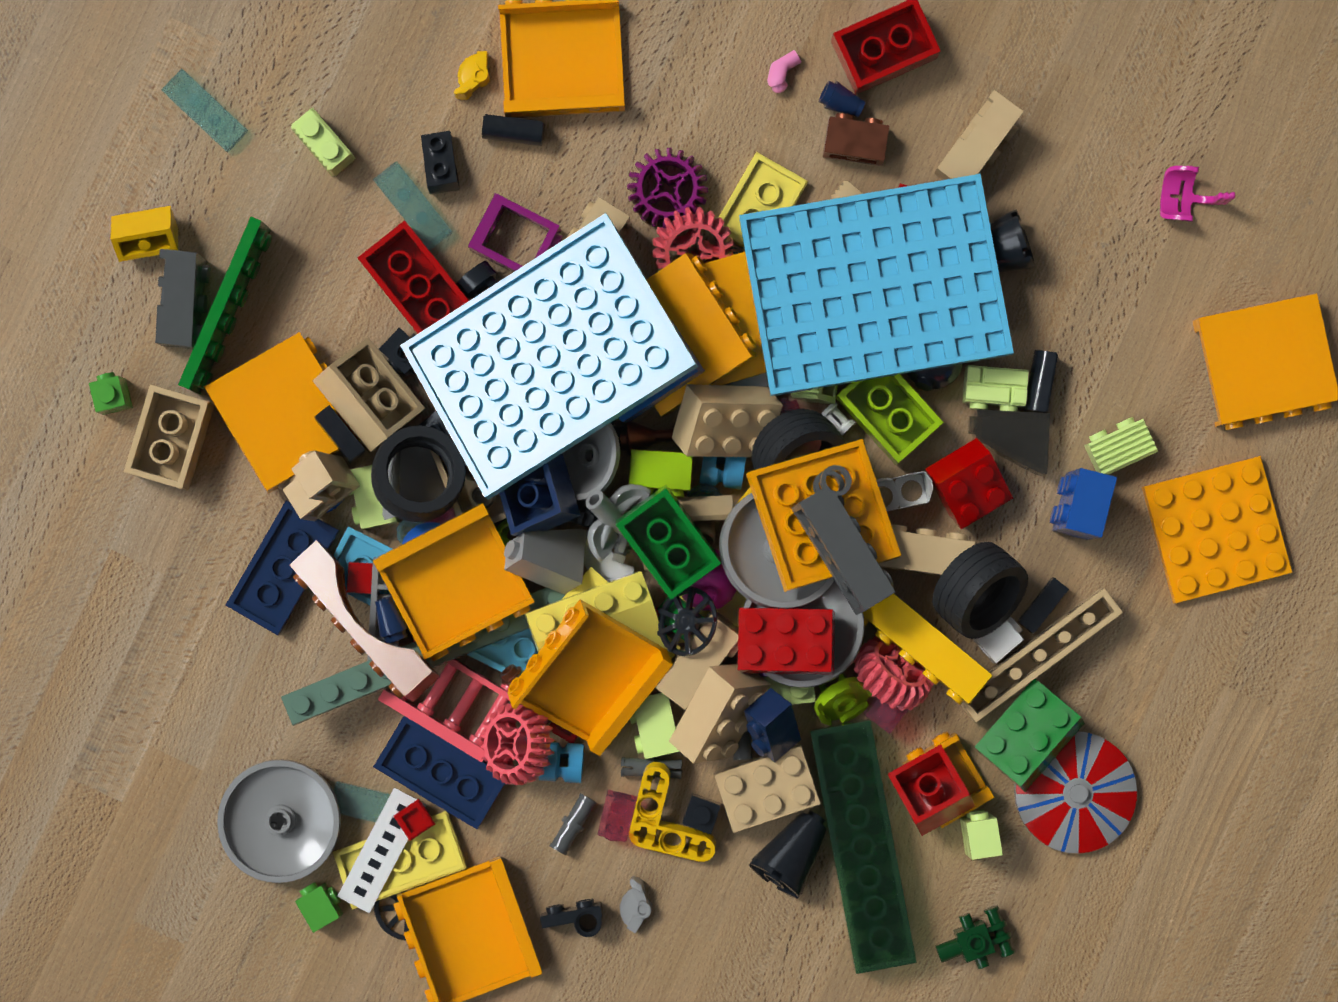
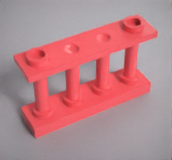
[378,639,510,762]

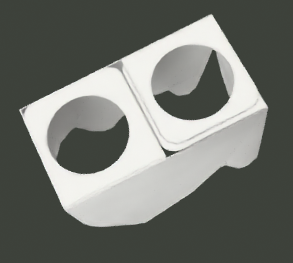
[876,471,933,511]

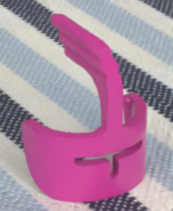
[1160,166,1236,222]

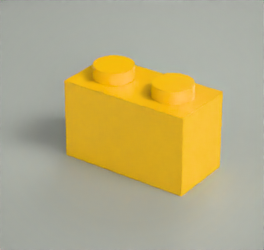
[110,206,178,262]

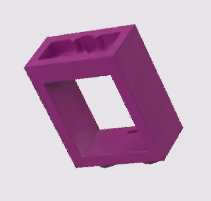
[468,193,563,272]

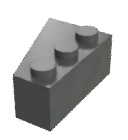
[155,249,211,349]

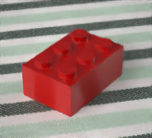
[831,0,941,95]
[738,608,835,675]

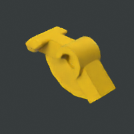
[454,51,490,100]

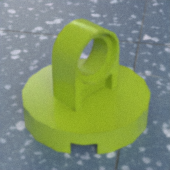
[814,673,873,725]

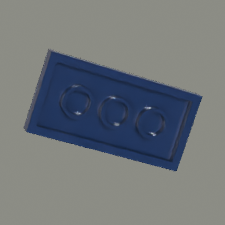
[225,500,340,635]
[373,716,505,829]

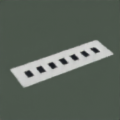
[337,788,426,913]

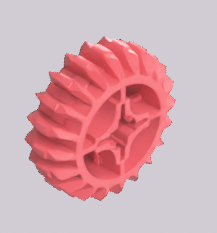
[652,207,734,269]
[853,636,933,711]
[480,703,556,785]

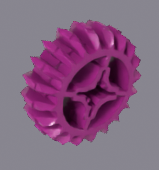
[627,148,708,228]

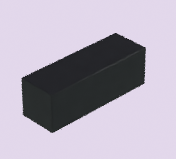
[314,405,365,464]
[1017,577,1069,634]

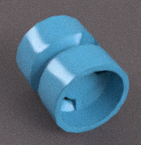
[699,457,746,490]
[538,742,584,783]

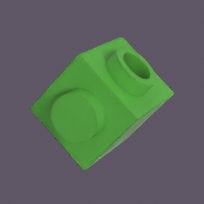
[89,372,133,415]
[295,882,343,933]

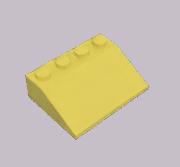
[524,571,670,656]

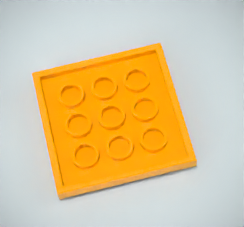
[746,439,901,592]
[1142,456,1292,603]

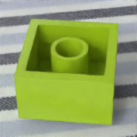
[629,449,693,497]

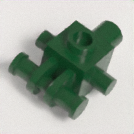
[935,905,1016,969]

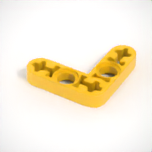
[629,762,716,862]

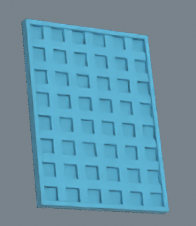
[739,174,1014,396]

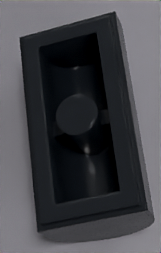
[482,114,545,146]
[1023,350,1058,415]

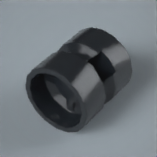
[456,260,501,298]

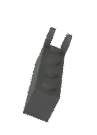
[791,465,895,615]

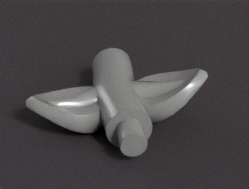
[586,484,651,561]

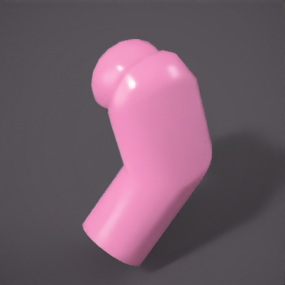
[767,50,801,93]

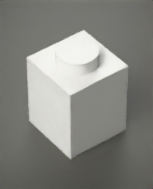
[973,617,1024,663]

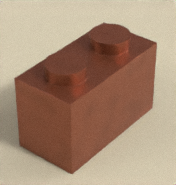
[823,113,889,166]

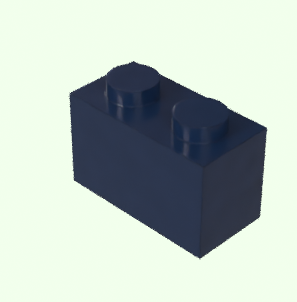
[744,688,801,763]

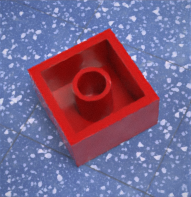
[925,438,1013,530]
[887,744,976,836]

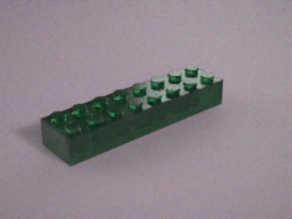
[809,719,917,974]

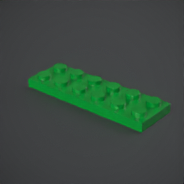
[178,216,272,394]

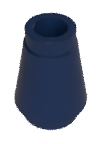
[818,81,865,118]
[375,596,409,643]

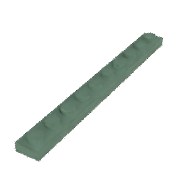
[281,587,565,726]

